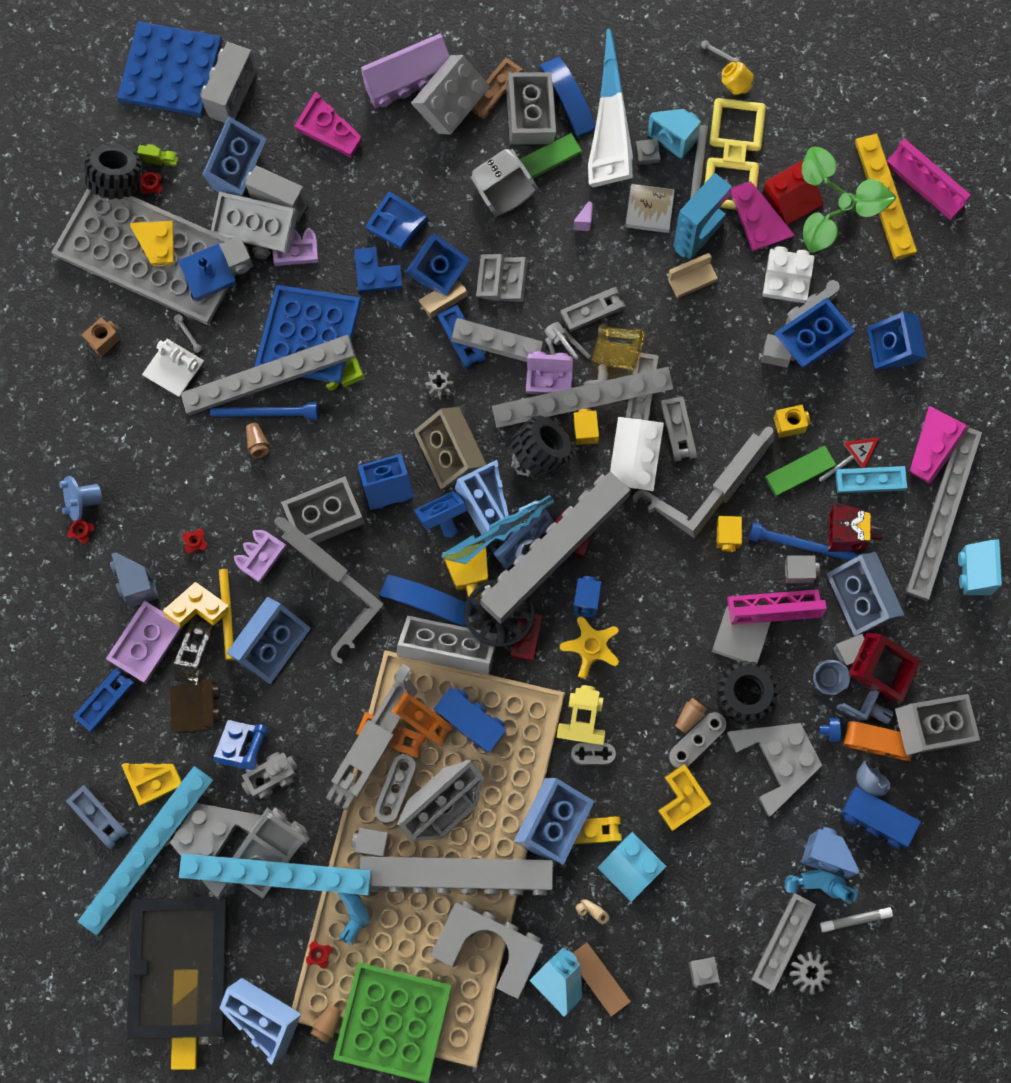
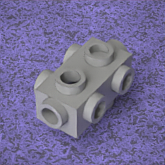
[241,752,298,799]

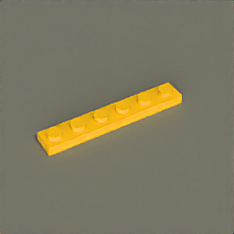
[855,134,917,260]

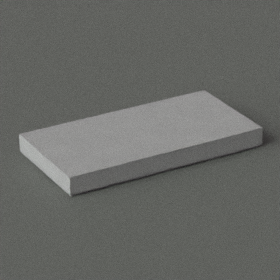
[211,191,299,253]

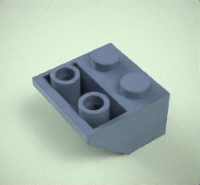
[110,553,159,607]

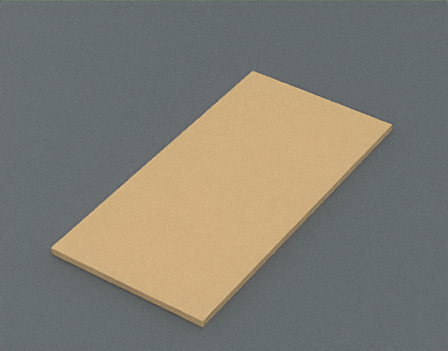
[292,650,565,1068]

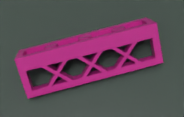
[886,138,971,220]
[727,589,827,625]

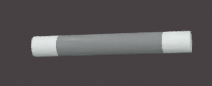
[820,907,893,932]

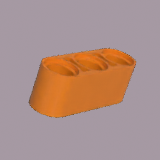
[844,721,912,761]

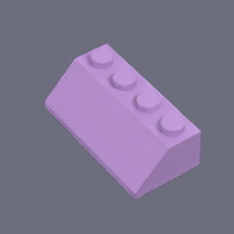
[361,33,450,109]

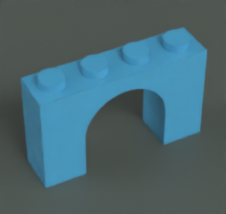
[673,173,732,260]

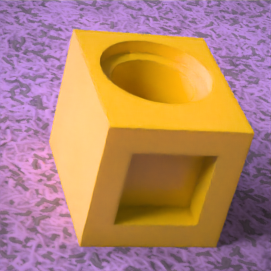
[774,405,810,438]
[573,409,599,445]
[717,516,742,552]

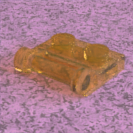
[592,324,644,369]

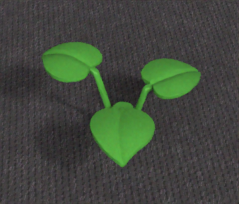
[802,147,896,253]

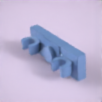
[491,508,554,570]

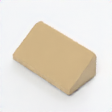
[419,280,468,319]

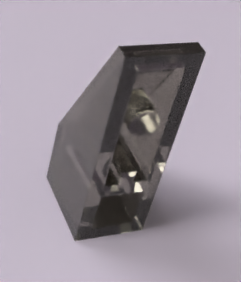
[174,614,215,685]

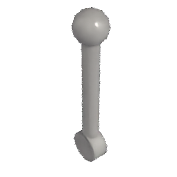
[701,40,741,63]
[174,314,202,353]

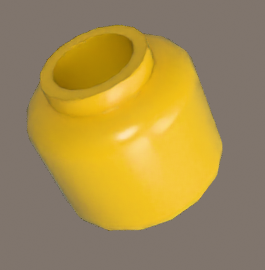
[721,62,754,95]

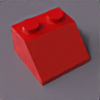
[763,160,824,226]

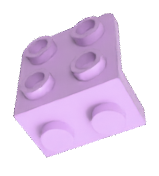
[526,351,573,395]

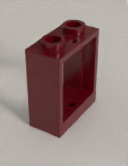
[848,633,921,702]

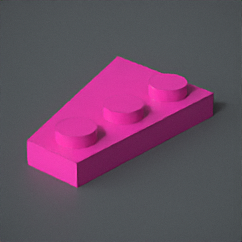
[294,92,362,158]
[731,181,795,252]
[910,406,969,484]

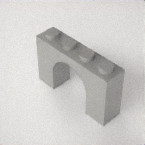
[430,901,543,999]

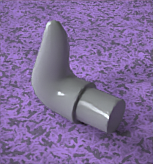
[583,364,609,385]

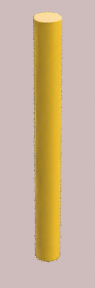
[219,569,234,660]

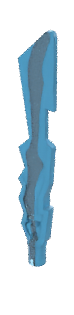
[442,495,554,564]

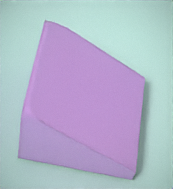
[574,202,593,231]

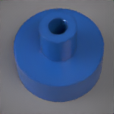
[819,718,841,742]

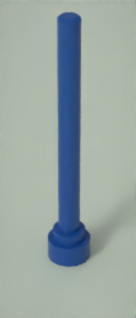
[210,402,319,420]
[748,522,859,561]

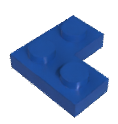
[354,247,403,294]

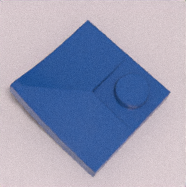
[365,192,428,250]

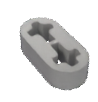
[571,743,616,766]

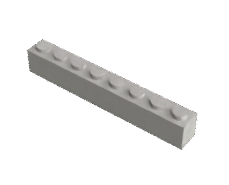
[480,471,630,624]
[360,856,553,896]

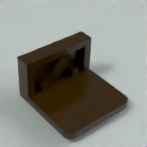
[170,679,221,732]

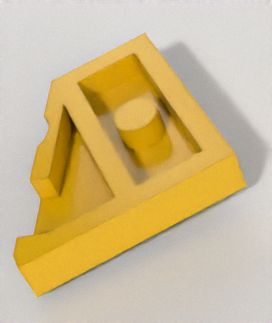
[130,221,174,266]
[122,763,182,806]

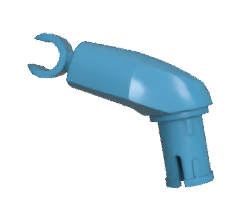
[785,869,858,904]
[338,893,370,945]

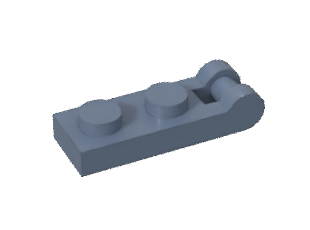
[66,785,128,850]

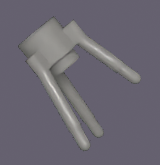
[545,322,591,360]

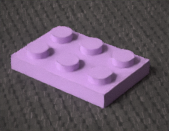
[106,601,184,684]

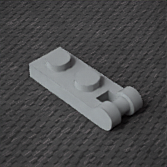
[785,280,840,325]
[561,287,626,332]
[661,396,697,462]

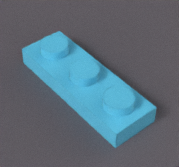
[835,466,907,494]

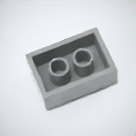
[200,42,257,123]
[411,55,490,134]
[506,72,556,144]
[281,476,364,544]
[895,694,980,755]

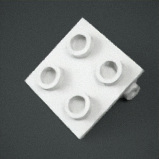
[142,339,204,397]

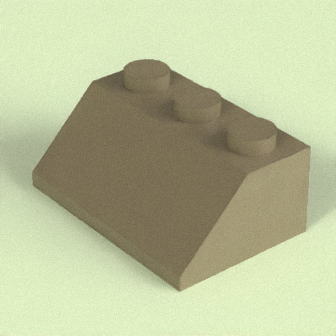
[414,407,486,490]

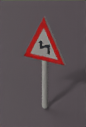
[819,438,879,482]

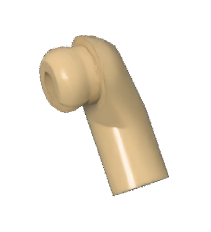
[576,899,609,924]

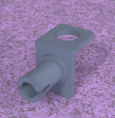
[837,690,893,725]

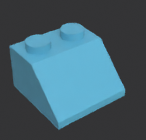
[647,109,701,159]
[958,540,1002,595]
[598,832,666,902]
[530,947,582,1016]

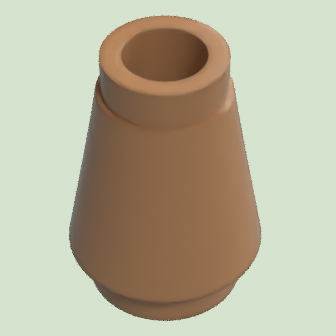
[246,423,270,458]
[675,698,707,734]
[310,1004,342,1043]

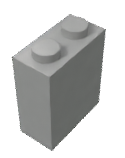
[245,166,308,223]

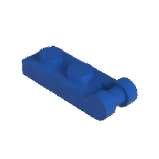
[437,305,486,370]
[73,668,135,732]

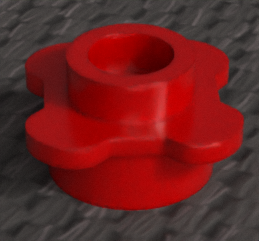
[140,172,162,194]
[68,519,94,544]
[182,529,207,554]
[305,941,332,969]

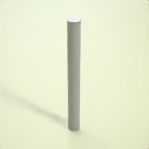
[690,125,708,199]

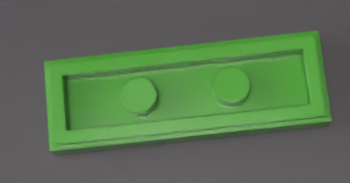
[519,133,582,179]
[765,446,836,497]

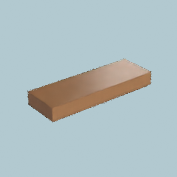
[471,58,523,119]
[573,942,631,1016]

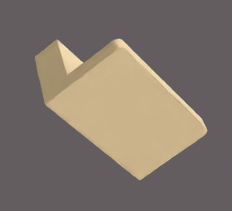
[668,253,718,299]

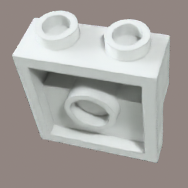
[762,247,814,303]

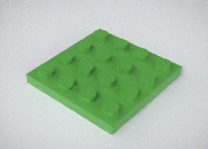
[333,962,452,1083]

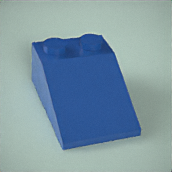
[775,297,855,368]

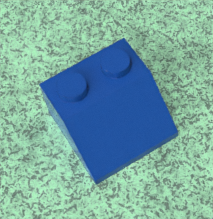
[405,233,470,296]
[866,312,927,370]
[358,454,414,510]

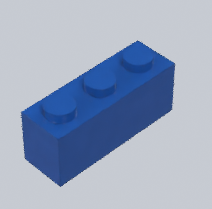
[433,687,507,755]
[840,787,921,850]

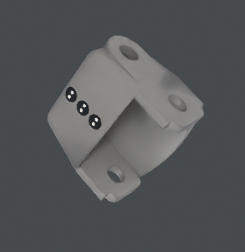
[470,149,539,217]

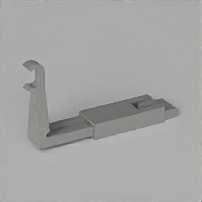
[633,427,774,538]
[275,517,383,663]
[326,664,418,811]

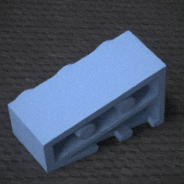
[455,460,511,546]
[220,978,301,1065]

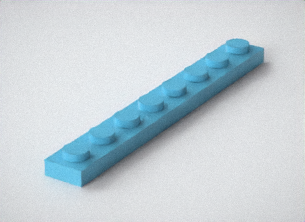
[77,766,213,936]
[179,854,372,895]

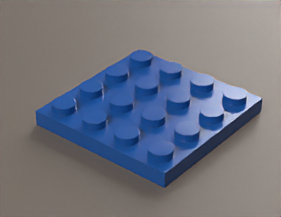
[117,21,222,117]
[255,285,362,383]

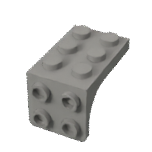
[232,807,309,898]

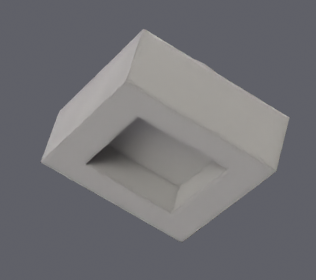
[636,139,660,165]

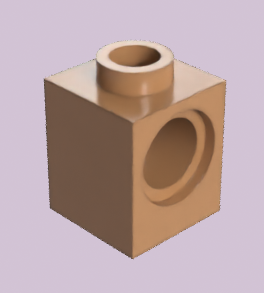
[82,317,121,357]

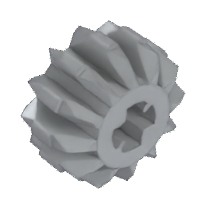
[790,952,832,994]

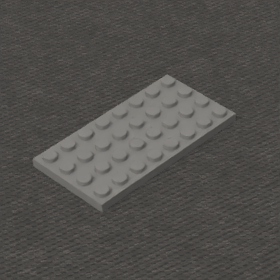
[51,188,249,325]

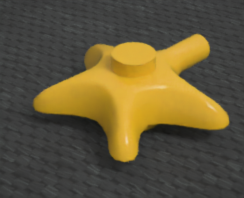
[559,617,619,679]

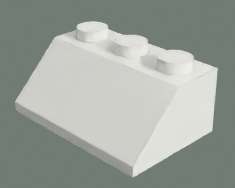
[610,417,664,491]

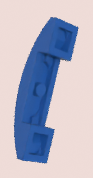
[540,57,596,138]
[379,575,473,627]

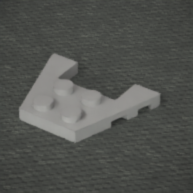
[727,723,822,817]
[170,803,262,899]

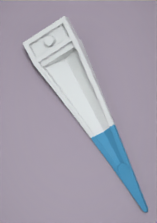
[588,28,633,187]

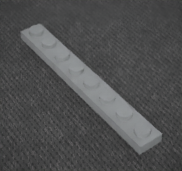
[181,335,356,415]
[492,367,673,428]
[905,428,982,601]

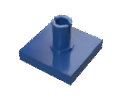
[178,243,236,301]
[414,490,468,537]

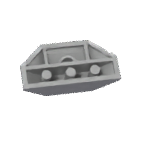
[397,760,484,842]

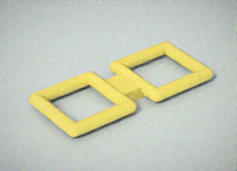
[705,98,766,210]

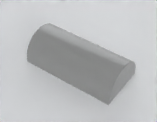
[397,616,498,675]

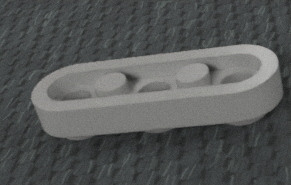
[669,712,726,768]
[375,754,416,823]

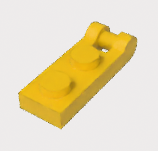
[574,817,622,844]

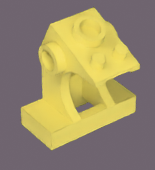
[557,685,605,745]

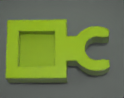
[137,144,178,166]
[326,358,365,391]

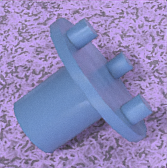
[59,476,102,521]

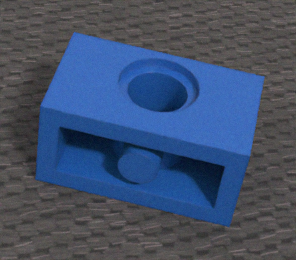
[573,576,601,618]

